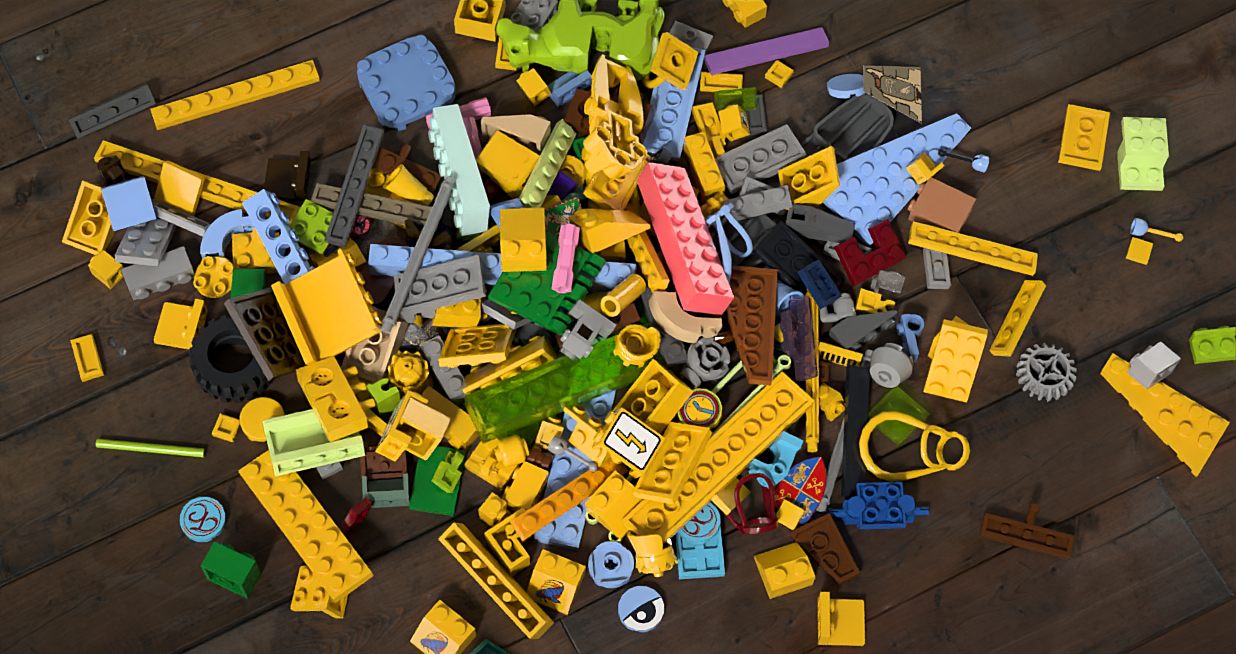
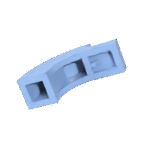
[200,209,255,259]

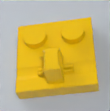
[464,429,521,490]

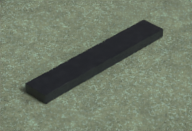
[841,365,870,498]

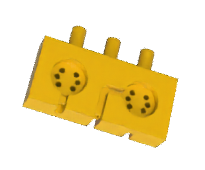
[296,355,376,442]

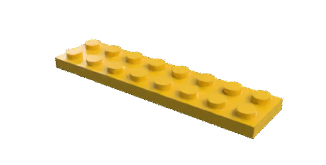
[238,450,374,603]

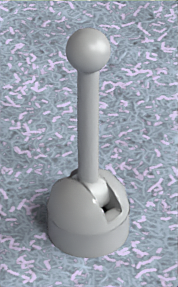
[548,435,598,472]

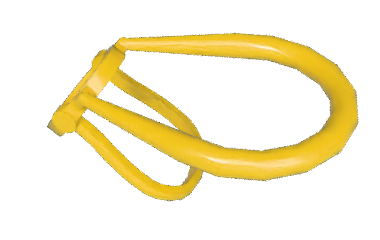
[859,411,970,482]

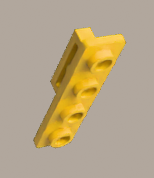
[563,404,611,466]

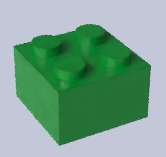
[201,542,261,599]

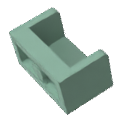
[362,473,410,508]

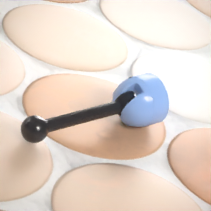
[938,148,989,173]

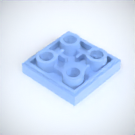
[101,176,156,231]

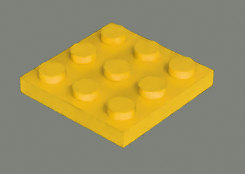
[438,324,516,368]

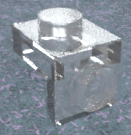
[870,270,905,294]
[404,319,439,349]

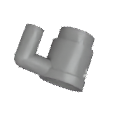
[818,293,857,324]

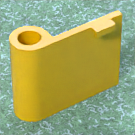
[566,274,646,318]

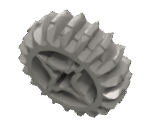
[1016,343,1077,402]

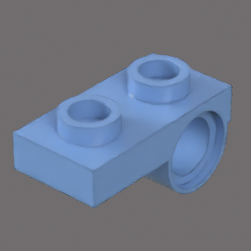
[896,314,924,363]

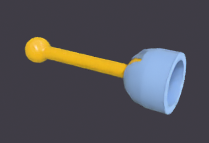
[1130,218,1183,242]

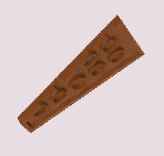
[722,265,777,386]

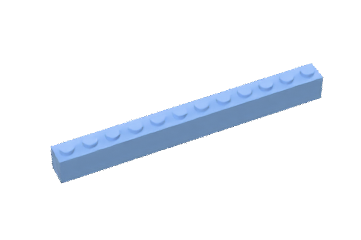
[368,244,636,292]

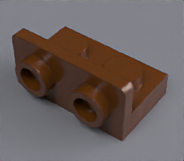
[360,445,407,479]

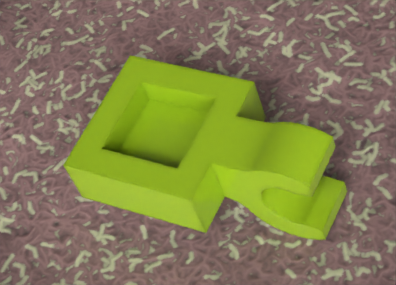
[432,451,464,493]

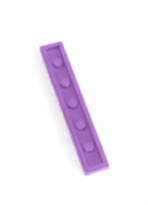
[704,27,829,75]

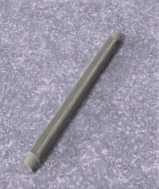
[381,176,456,334]
[816,350,873,513]

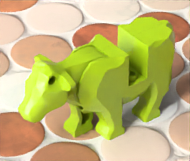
[496,0,664,81]

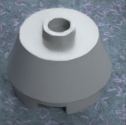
[686,338,730,381]
[870,343,914,388]

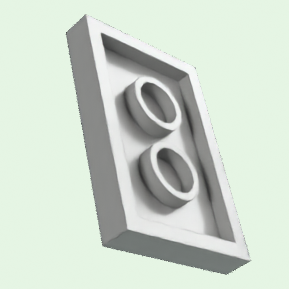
[115,219,176,266]

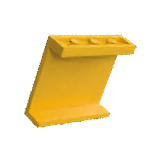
[271,249,383,365]

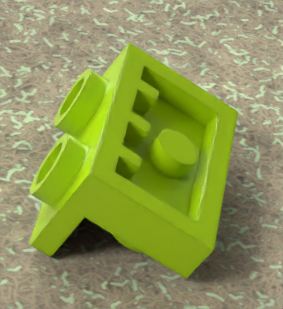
[1189,326,1236,364]

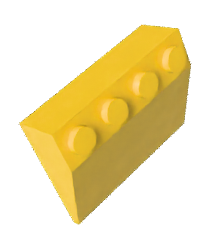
[462,335,560,403]

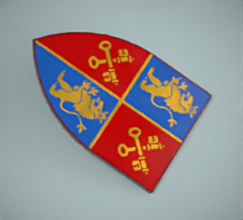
[774,456,827,525]

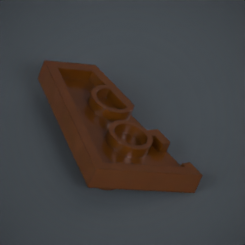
[789,513,860,585]

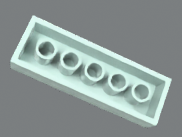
[428,104,490,236]

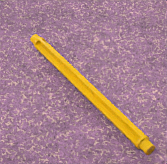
[805,289,819,452]

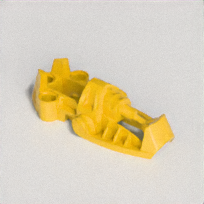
[583,54,647,183]

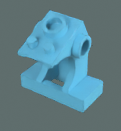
[748,431,803,489]

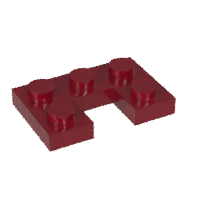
[834,219,907,286]

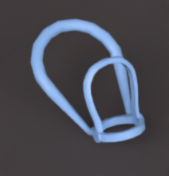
[705,202,753,283]

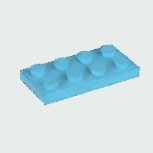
[675,501,725,579]

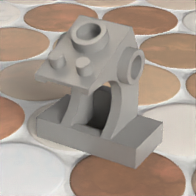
[560,299,616,360]

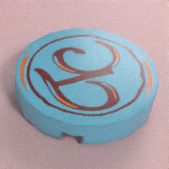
[180,497,226,542]
[678,502,720,544]

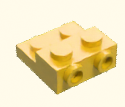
[232,228,280,274]

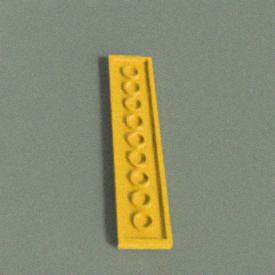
[622,372,815,545]

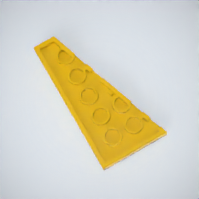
[1100,353,1230,477]

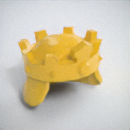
[614,324,661,368]

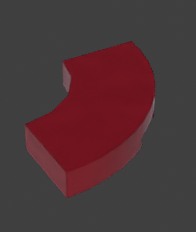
[338,497,372,539]

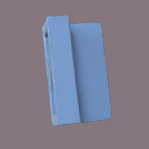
[547,70,592,108]

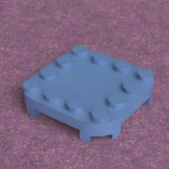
[357,35,456,131]

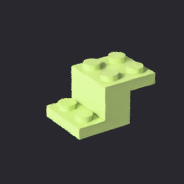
[1117,117,1169,191]

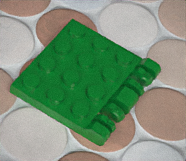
[488,231,606,336]

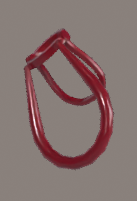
[716,456,778,534]

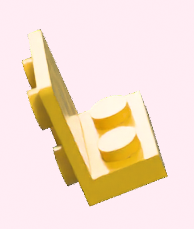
[154,299,208,349]
[291,566,348,618]
[818,592,865,646]

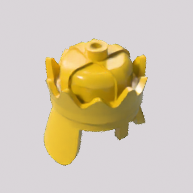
[388,351,433,399]
[627,531,678,577]

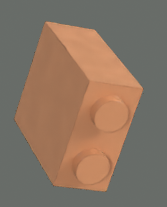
[908,177,976,233]

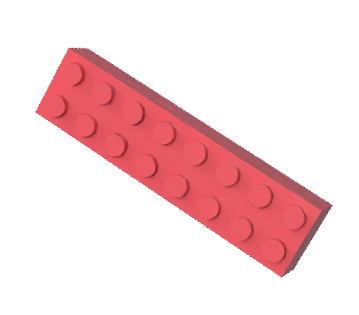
[637,162,734,315]

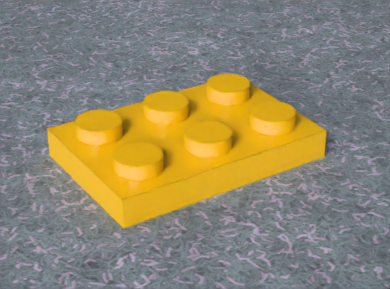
[1058,104,1110,171]

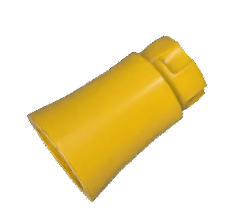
[383,164,434,206]

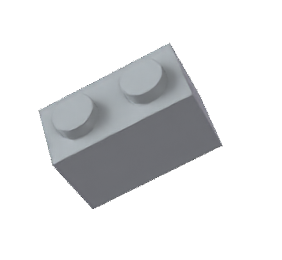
[1127,342,1181,390]

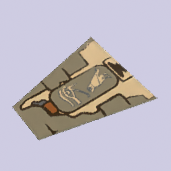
[863,66,922,124]

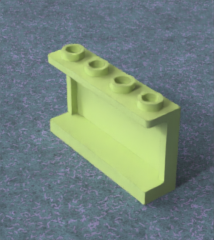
[263,409,365,476]

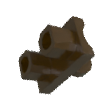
[97,155,127,187]

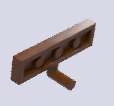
[373,144,441,194]
[979,503,1075,560]

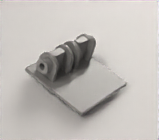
[510,0,558,32]

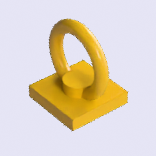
[641,32,698,90]

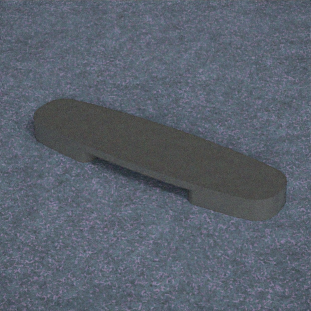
[711,94,894,268]

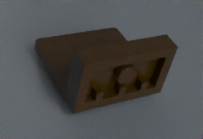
[264,151,311,201]

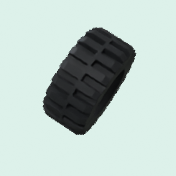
[189,315,273,403]

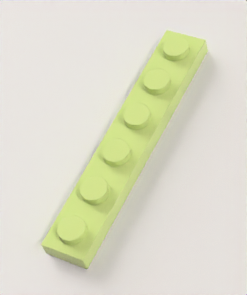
[519,119,577,208]

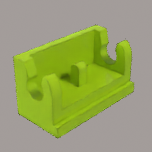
[366,378,401,419]

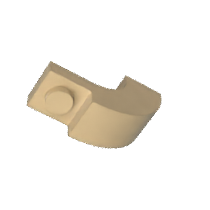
[649,291,722,343]

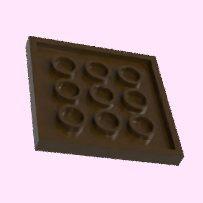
[224,287,307,381]

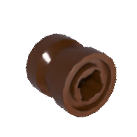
[526,446,555,472]

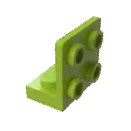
[289,199,333,255]

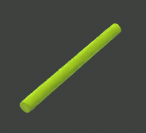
[96,438,205,458]

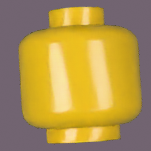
[494,435,529,467]

